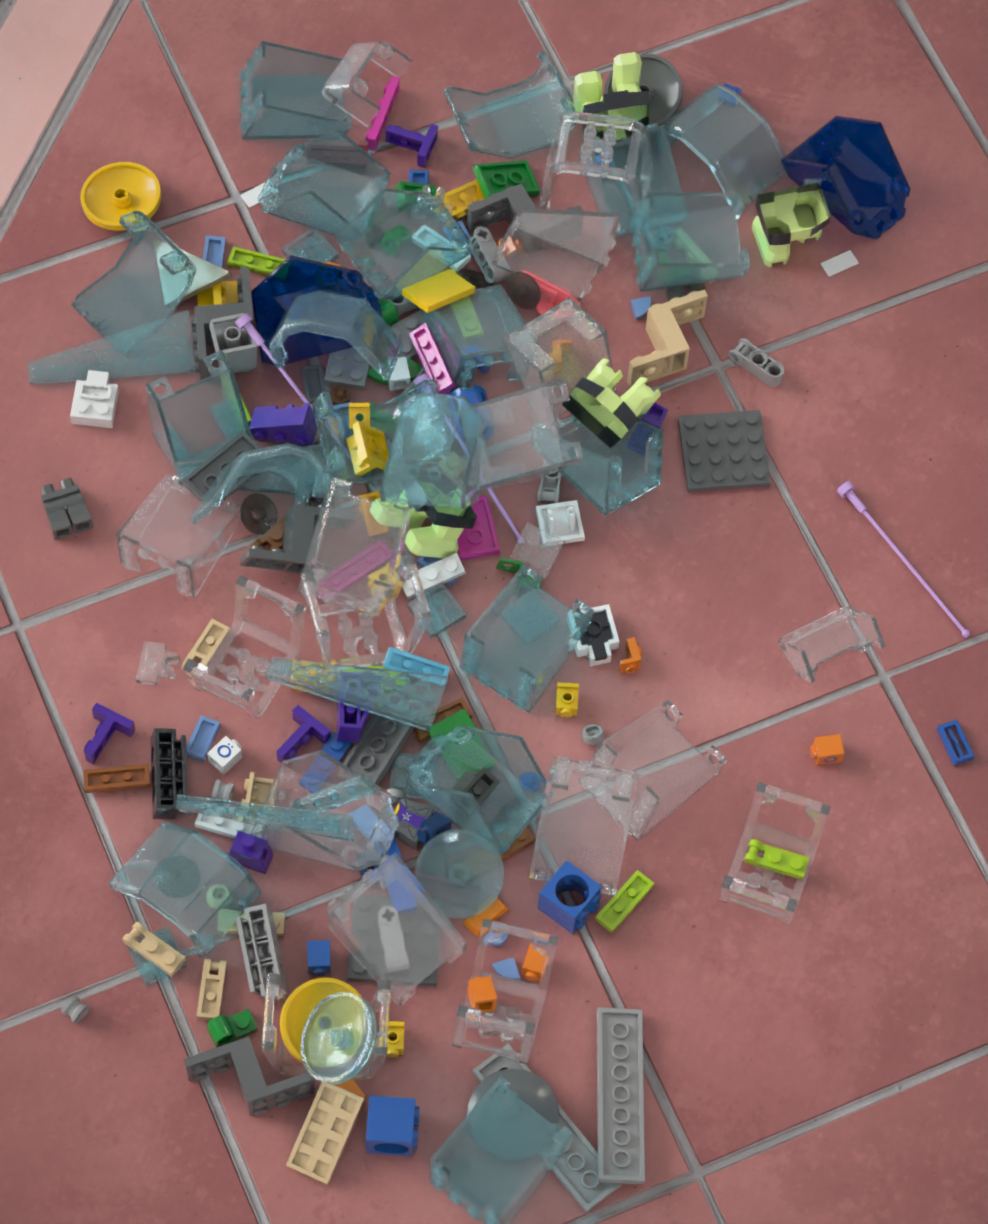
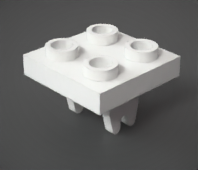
[536,500,585,547]

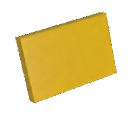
[402,269,475,313]

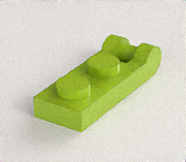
[744,839,809,880]

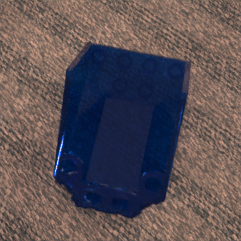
[781,116,911,239]
[251,255,384,365]

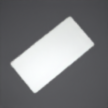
[240,180,278,208]
[821,250,859,277]

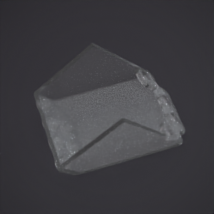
[250,750,400,872]

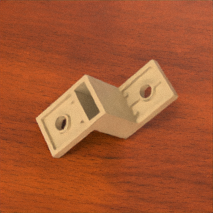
[627,289,708,388]

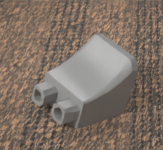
[209,313,257,375]

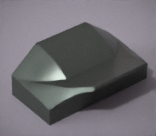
[452,767,500,815]

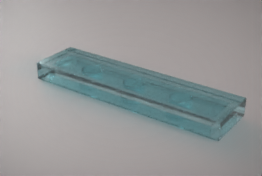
[293,774,377,819]

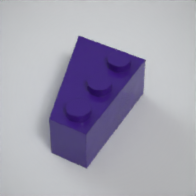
[249,403,319,446]
[337,672,383,742]

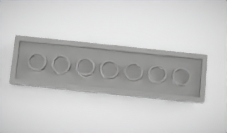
[596,1007,645,1184]
[472,1044,623,1213]

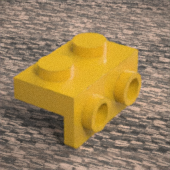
[440,180,485,219]

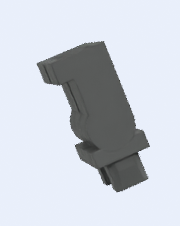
[41,478,93,540]

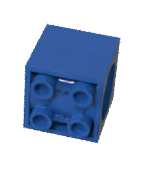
[538,860,602,934]
[366,1096,420,1156]

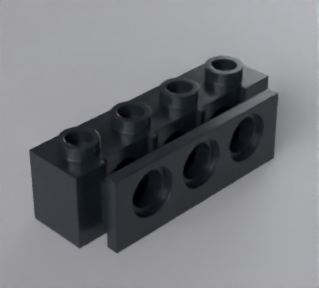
[150,728,188,820]

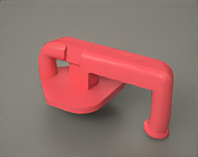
[513,271,581,321]

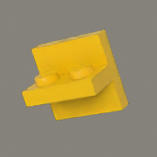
[197,280,239,306]
[346,421,393,477]

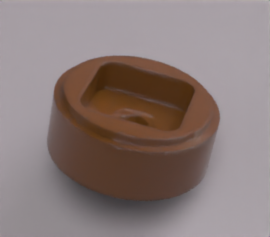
[330,386,351,406]

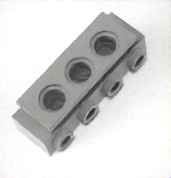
[236,904,289,999]

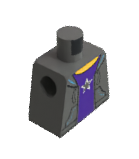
[379,799,435,850]

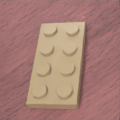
[286,1080,365,1184]

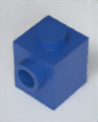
[307,940,331,976]

